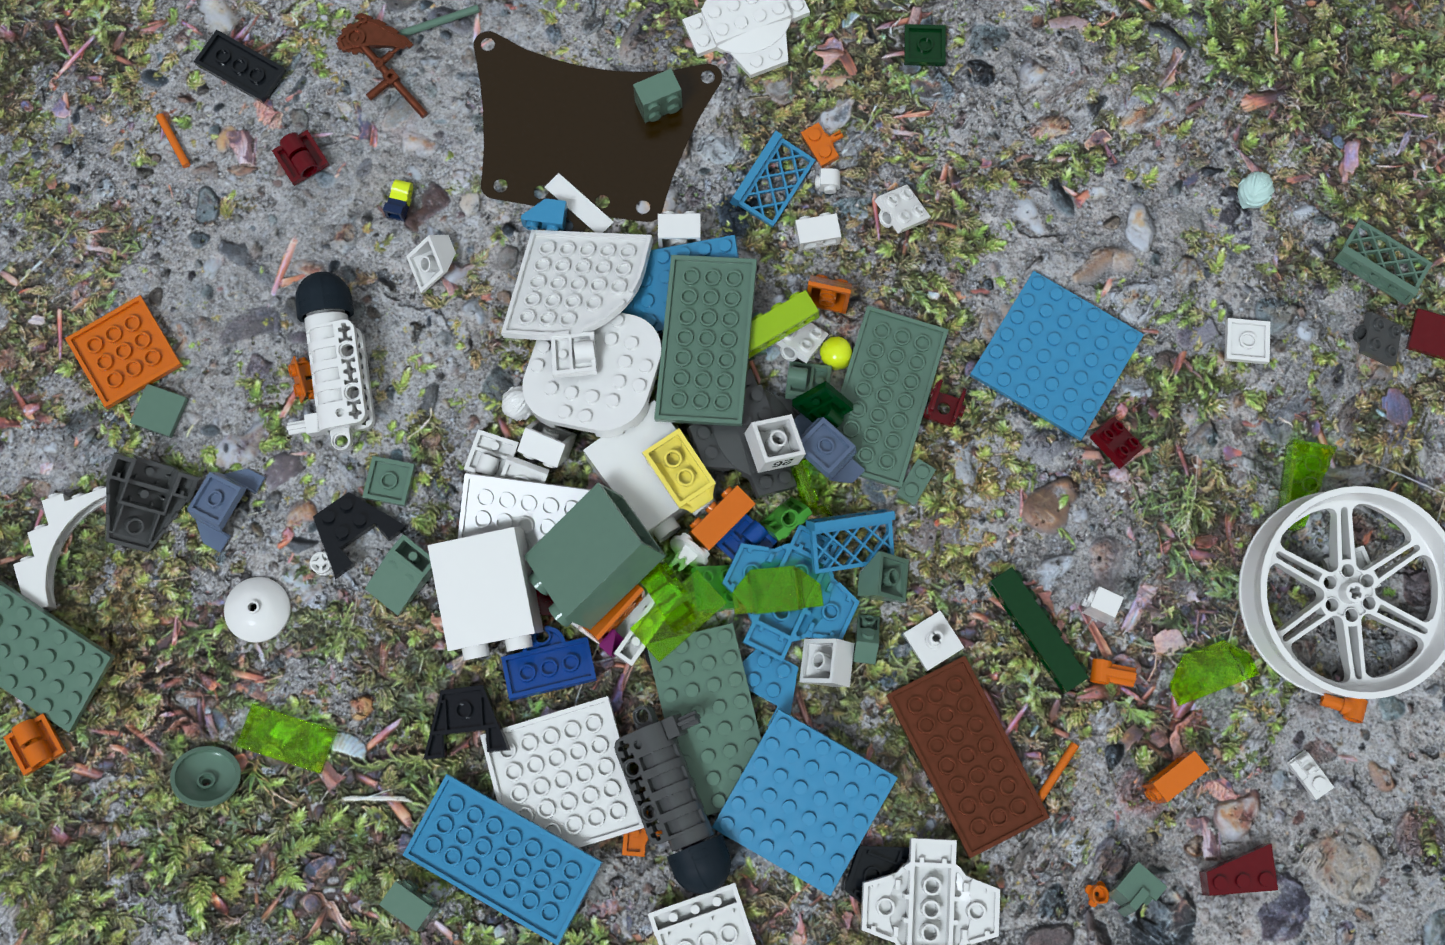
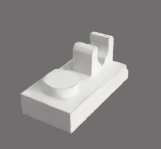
[1286,750,1334,800]

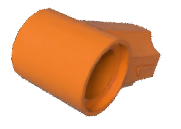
[1090,659,1137,688]

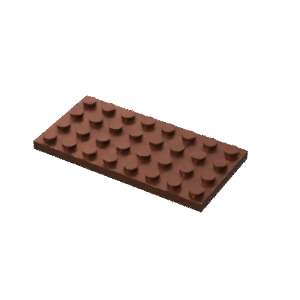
[886,656,1050,859]

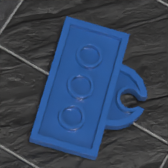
[501,626,597,701]

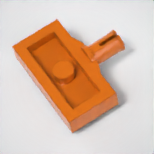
[801,122,844,168]
[622,811,663,857]

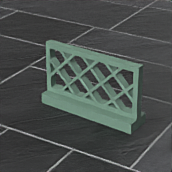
[1333,219,1433,305]

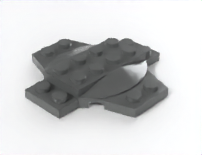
[687,369,813,499]

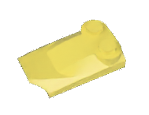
[642,428,716,513]

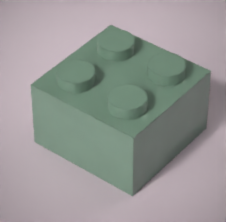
[633,69,682,123]
[379,879,440,932]

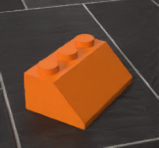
[688,485,756,551]
[581,584,646,644]

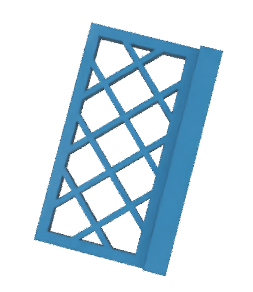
[730,130,816,228]
[806,509,895,574]

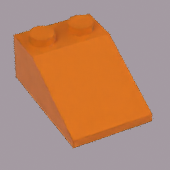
[807,274,852,314]

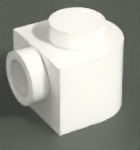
[815,168,840,194]

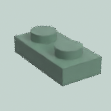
[896,459,936,507]

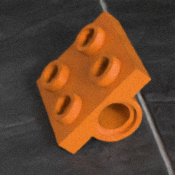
[3,713,67,776]

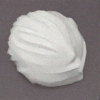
[501,385,533,421]

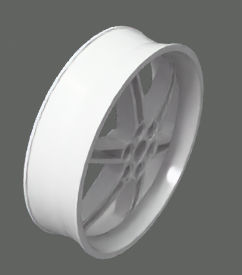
[1238,486,1445,699]

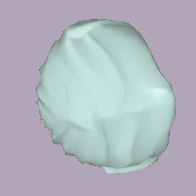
[1237,171,1275,209]

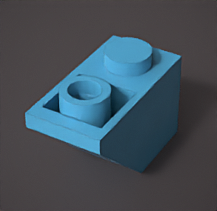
[521,198,568,231]

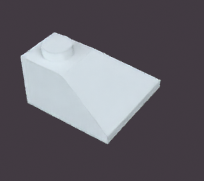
[406,235,456,293]

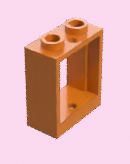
[1142,751,1209,804]

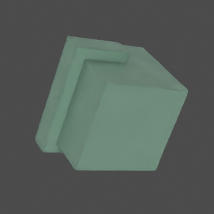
[1109,861,1167,917]

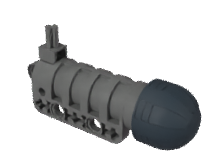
[614,705,731,894]

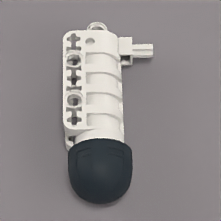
[287,272,375,452]

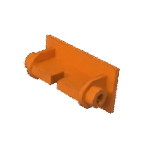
[288,356,314,404]

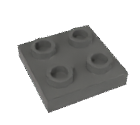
[1353,312,1402,367]

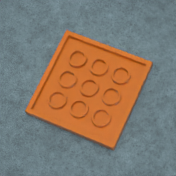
[65,295,183,410]

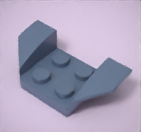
[794,413,865,483]
[187,469,266,553]

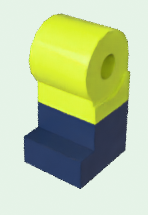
[383,179,413,222]

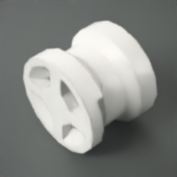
[310,552,332,576]

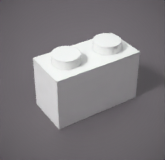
[795,212,841,251]
[1081,586,1124,624]

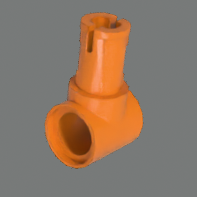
[1319,693,1368,723]

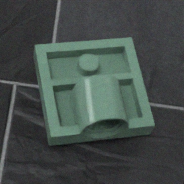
[785,361,832,400]

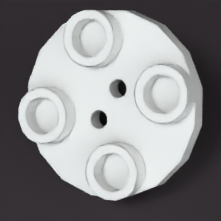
[670,533,710,571]

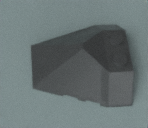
[105,452,199,553]

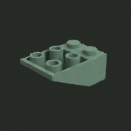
[365,534,433,616]

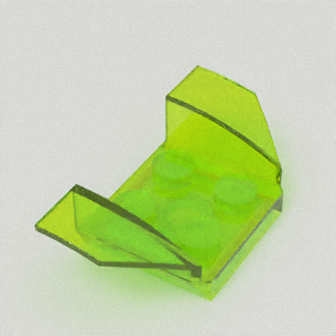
[793,458,834,516]
[732,566,824,615]

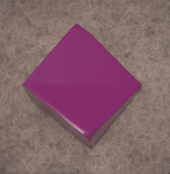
[599,629,624,658]

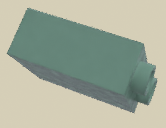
[524,482,666,630]

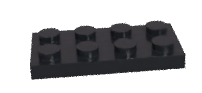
[194,29,286,104]

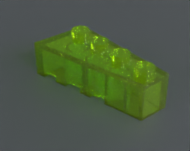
[1277,439,1337,532]
[640,559,695,627]

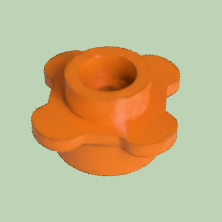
[1085,881,1109,907]

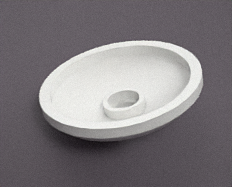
[224,577,291,643]

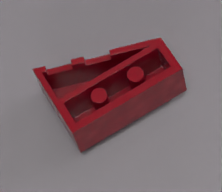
[1199,843,1278,896]

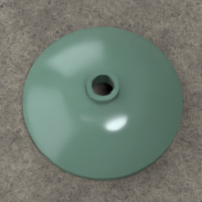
[170,746,241,808]

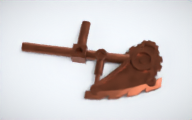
[336,13,428,119]

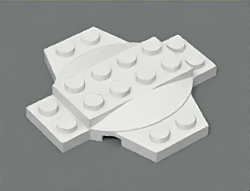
[682,0,810,78]
[861,837,1000,945]

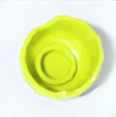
[819,336,853,370]

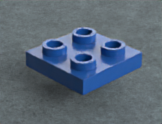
[716,514,777,561]

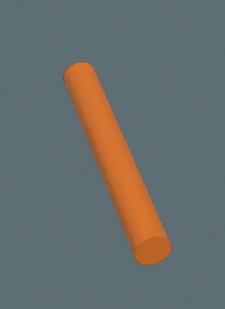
[156,113,191,168]
[1037,742,1079,803]

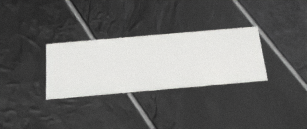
[545,173,613,233]

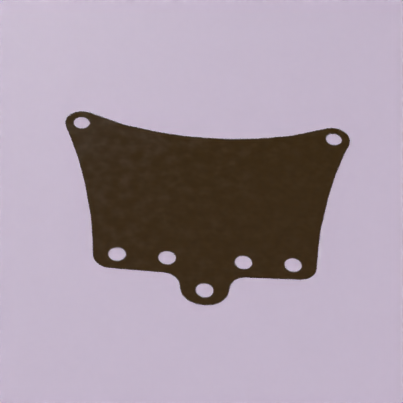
[474,31,722,232]

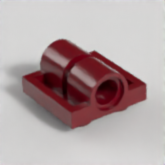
[271,130,330,186]
[1090,416,1144,469]

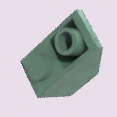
[853,614,880,665]

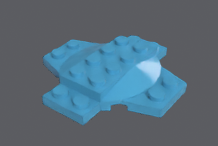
[721,525,860,662]

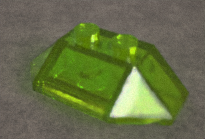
[1169,640,1259,706]

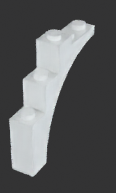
[13,486,106,612]

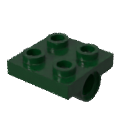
[792,381,853,428]

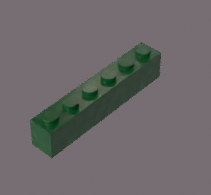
[987,567,1089,694]

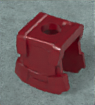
[924,379,966,428]

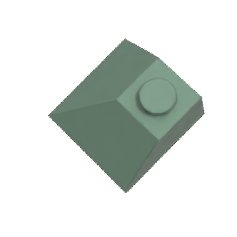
[857,551,909,603]

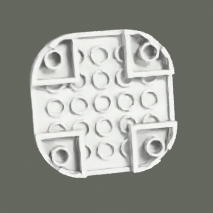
[522,313,662,438]

